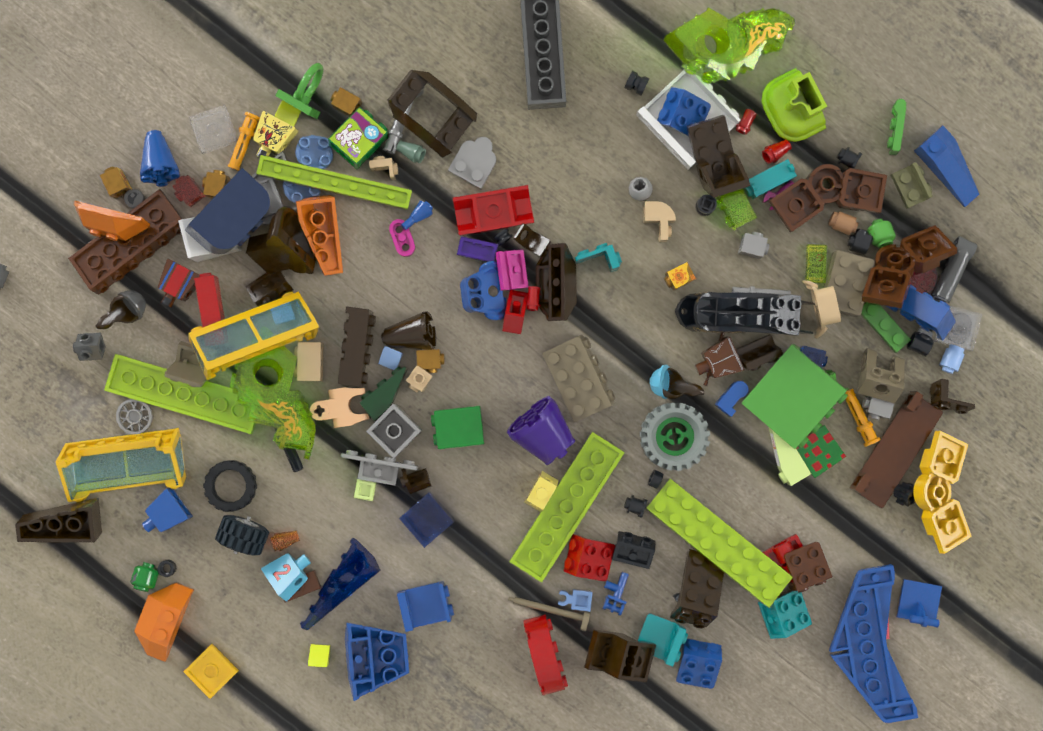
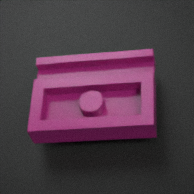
[496,250,528,291]

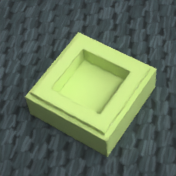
[354,479,377,501]

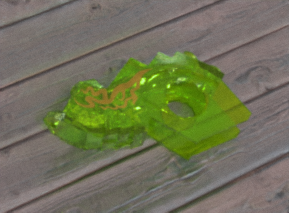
[663,7,795,84]
[229,328,316,460]

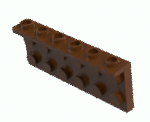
[68,189,182,295]

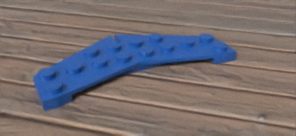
[829,564,918,723]

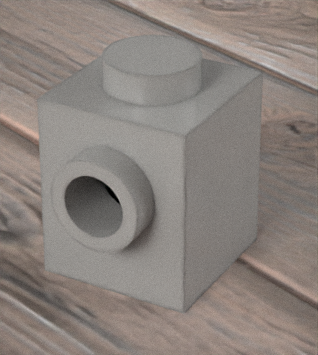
[738,232,769,259]
[862,396,894,420]

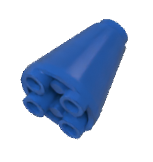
[140,130,180,187]

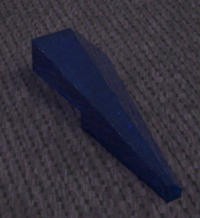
[300,538,381,630]

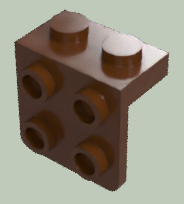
[784,542,833,593]

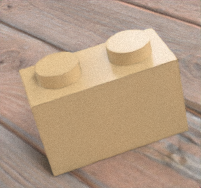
[294,342,324,381]

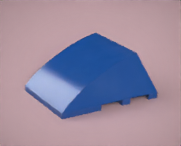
[345,622,409,701]

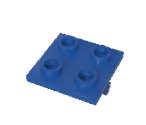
[896,579,942,628]

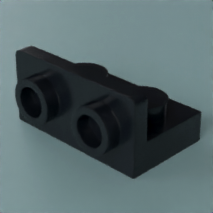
[612,531,656,569]

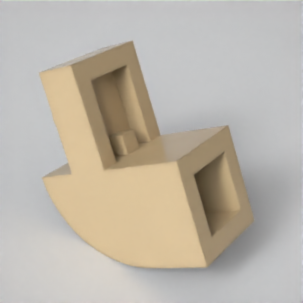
[643,201,676,242]

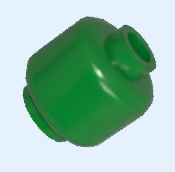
[130,562,159,592]

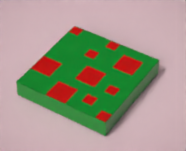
[796,425,846,478]

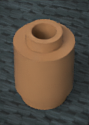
[828,211,859,235]

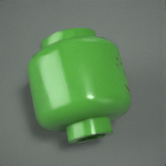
[867,219,896,249]

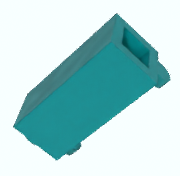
[744,159,797,200]

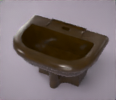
[246,206,316,274]

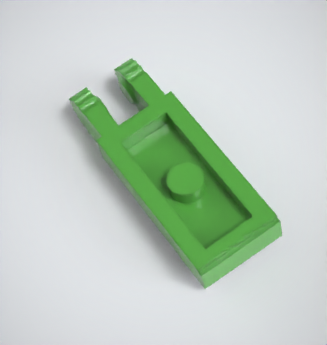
[887,98,907,155]

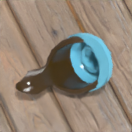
[650,365,704,399]

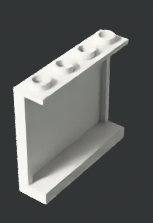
[636,65,740,170]

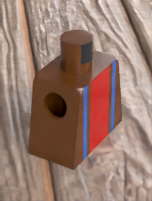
[158,259,200,308]

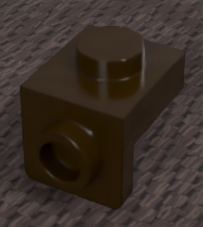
[400,468,432,494]

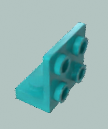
[758,590,812,639]

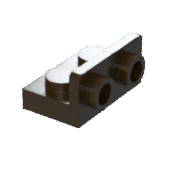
[245,271,294,307]

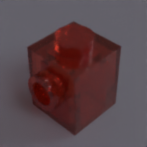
[173,175,205,207]

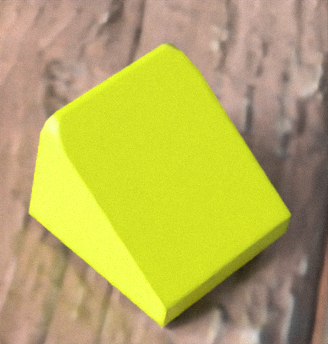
[274,100,302,127]
[308,644,330,667]

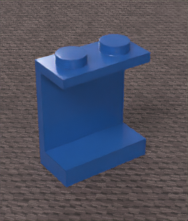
[397,581,454,632]

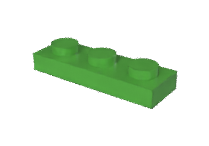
[861,302,911,353]

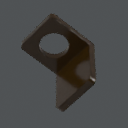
[513,223,551,257]

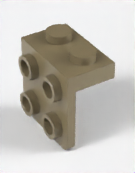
[165,341,218,387]

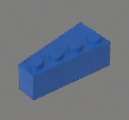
[886,284,956,341]

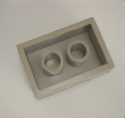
[823,250,875,317]

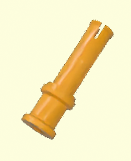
[228,112,260,171]
[845,389,881,447]

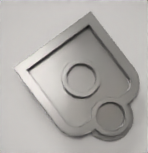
[448,137,496,189]

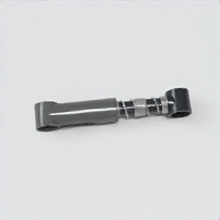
[907,236,977,356]

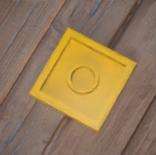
[183,644,239,699]

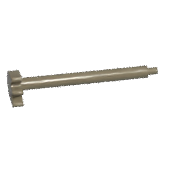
[508,597,590,631]

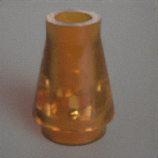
[270,530,300,551]

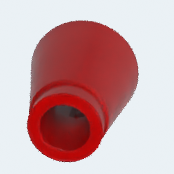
[762,140,791,164]

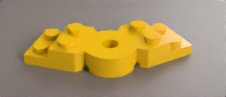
[913,431,972,554]

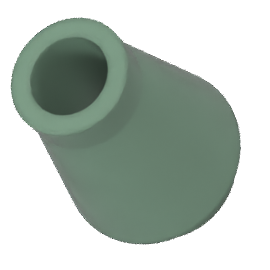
[396,140,426,163]

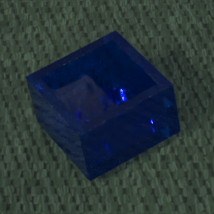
[399,492,455,548]

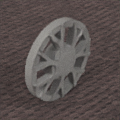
[116,399,153,434]

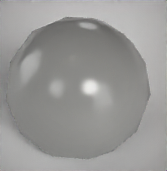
[629,177,653,201]

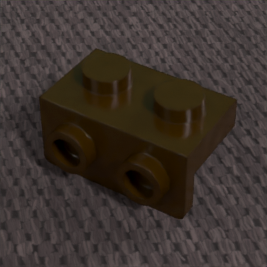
[736,334,783,371]

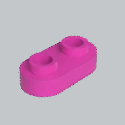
[389,219,415,257]

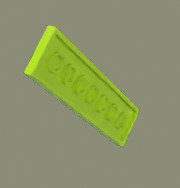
[104,354,262,434]
[509,432,625,582]
[646,479,792,608]

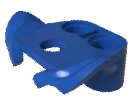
[460,261,507,320]

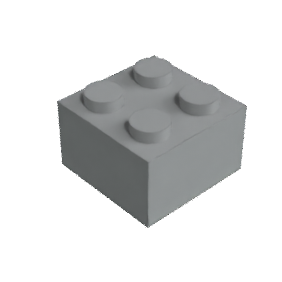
[366,404,423,458]

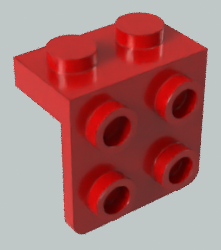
[564,534,615,581]

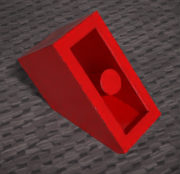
[502,290,528,334]

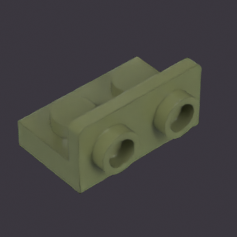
[890,162,933,209]

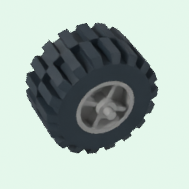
[215,515,269,556]

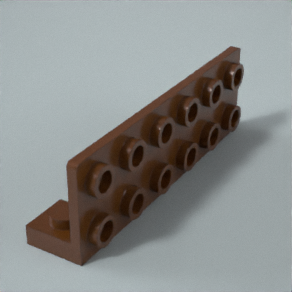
[850,391,943,508]

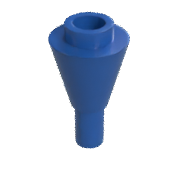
[401,200,433,230]

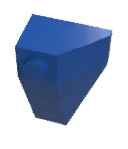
[914,125,979,207]

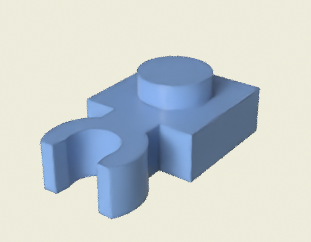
[558,589,593,612]

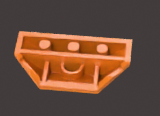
[74,200,150,241]
[134,583,194,662]

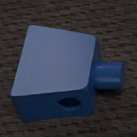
[142,488,193,532]

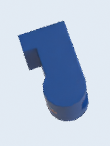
[714,381,749,417]

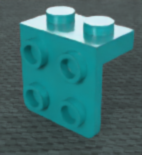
[575,243,622,272]
[638,613,688,667]

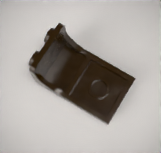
[670,549,724,629]

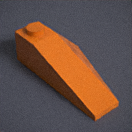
[296,195,343,275]

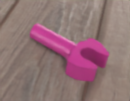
[762,180,794,211]

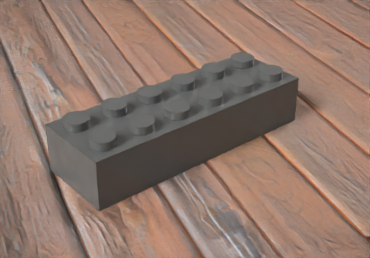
[520,0,566,110]

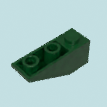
[360,366,408,421]

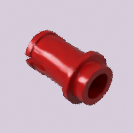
[736,109,757,135]
[526,286,541,311]

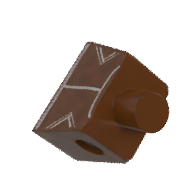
[695,336,744,378]

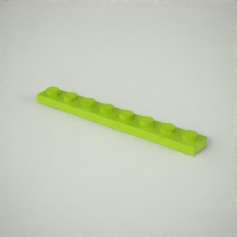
[256,155,412,210]

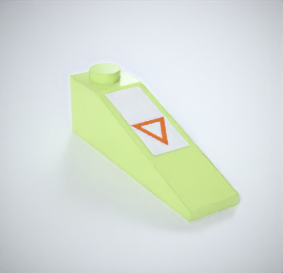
[769,428,811,486]

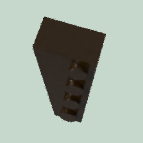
[338,306,376,387]

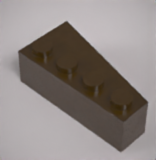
[15,497,102,543]

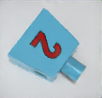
[261,553,311,601]

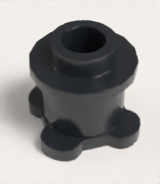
[836,147,862,169]
[624,495,648,518]

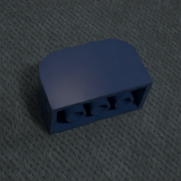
[185,168,270,254]

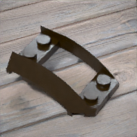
[387,70,477,158]

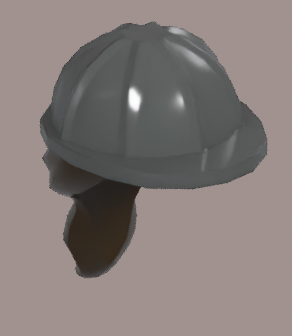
[95,290,146,329]

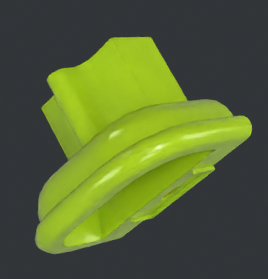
[761,68,827,142]

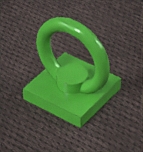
[275,63,324,119]

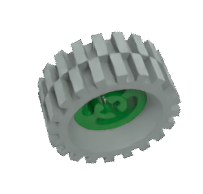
[640,403,710,471]

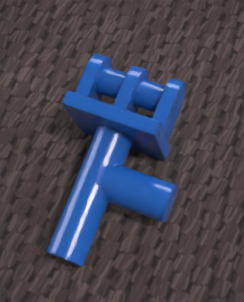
[602,572,629,616]

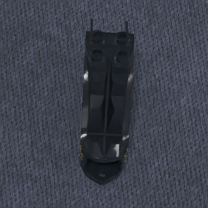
[675,292,815,335]

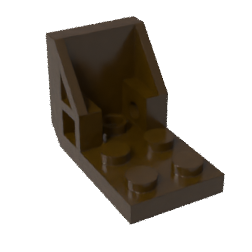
[686,115,750,198]

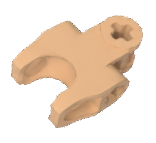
[310,387,370,428]

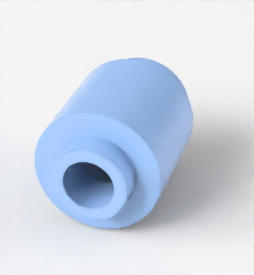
[939,344,965,374]

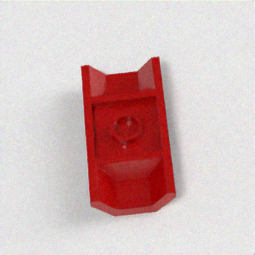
[453,185,534,236]

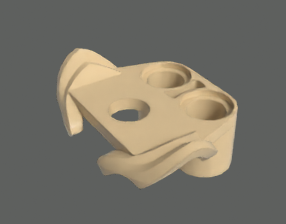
[803,280,841,339]

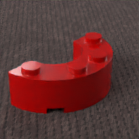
[523,614,568,696]

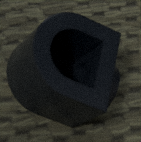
[847,229,872,255]

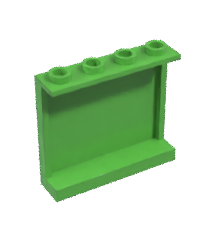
[742,344,849,449]

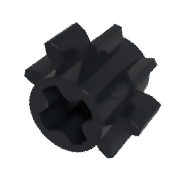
[893,482,915,507]

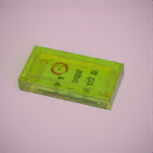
[805,244,827,284]

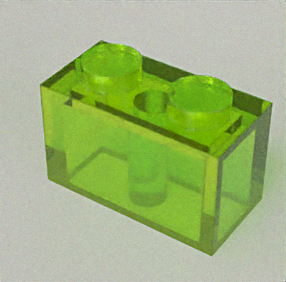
[716,189,757,231]

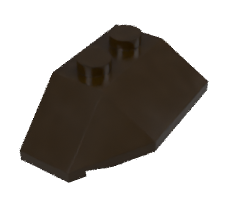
[536,243,577,321]

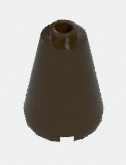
[381,311,437,350]

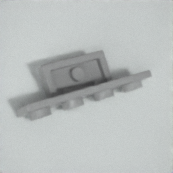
[341,450,419,485]

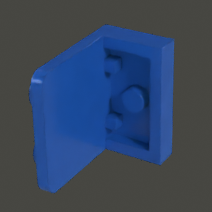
[657,87,711,136]
[676,639,722,689]

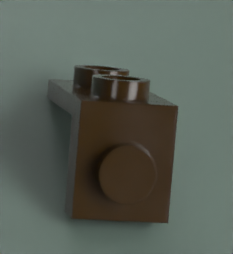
[930,379,975,414]

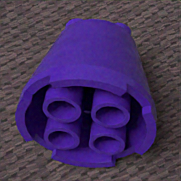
[507,396,576,465]

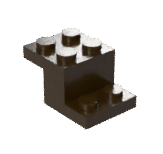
[584,630,656,682]

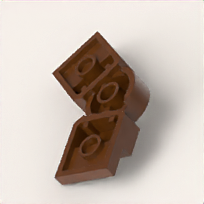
[769,164,887,233]
[862,225,958,309]

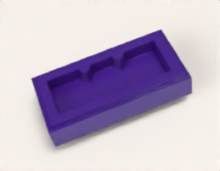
[457,236,498,262]

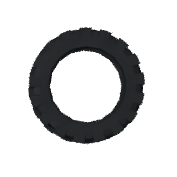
[203,460,257,512]

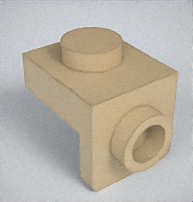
[369,156,398,180]
[406,366,432,393]

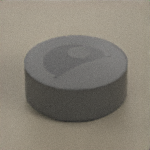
[124,189,145,209]

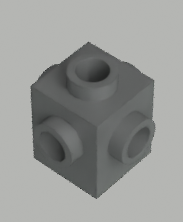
[73,332,106,361]

